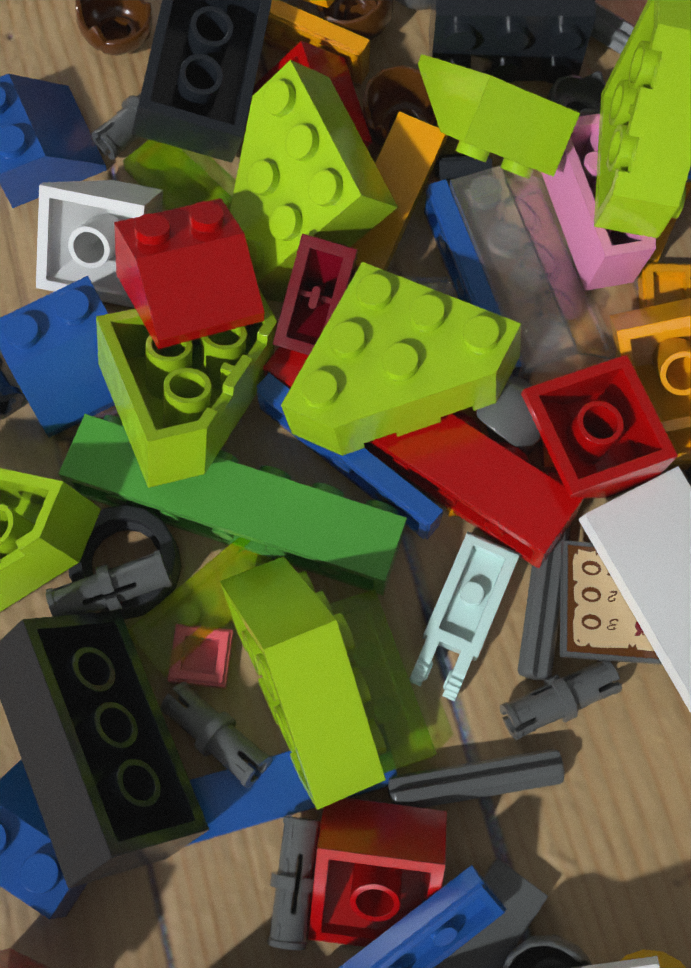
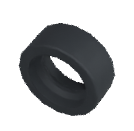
[68,504,182,619]

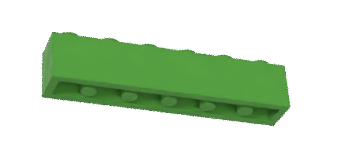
[58,414,407,596]

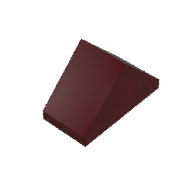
[273,233,358,355]

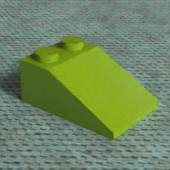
[418,54,580,179]

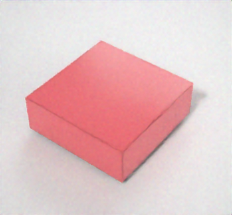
[167,624,234,689]

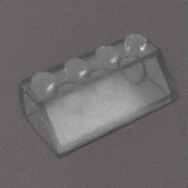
[449,165,617,386]

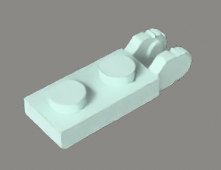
[409,531,520,701]

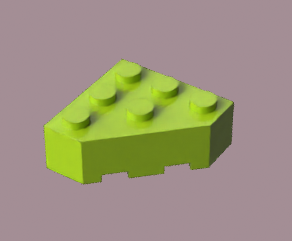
[594,0,691,239]
[230,60,398,303]
[281,262,521,456]
[96,287,277,488]
[0,468,101,612]
[220,556,387,810]

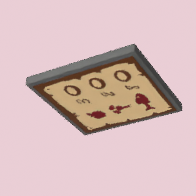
[560,540,662,665]

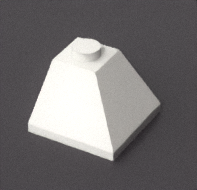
[36,180,163,308]

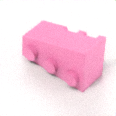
[541,114,656,291]

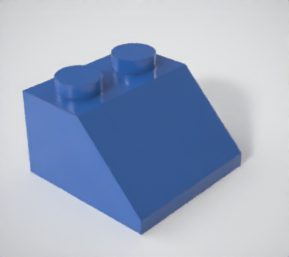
[0,74,107,208]
[0,276,115,438]
[0,759,88,920]

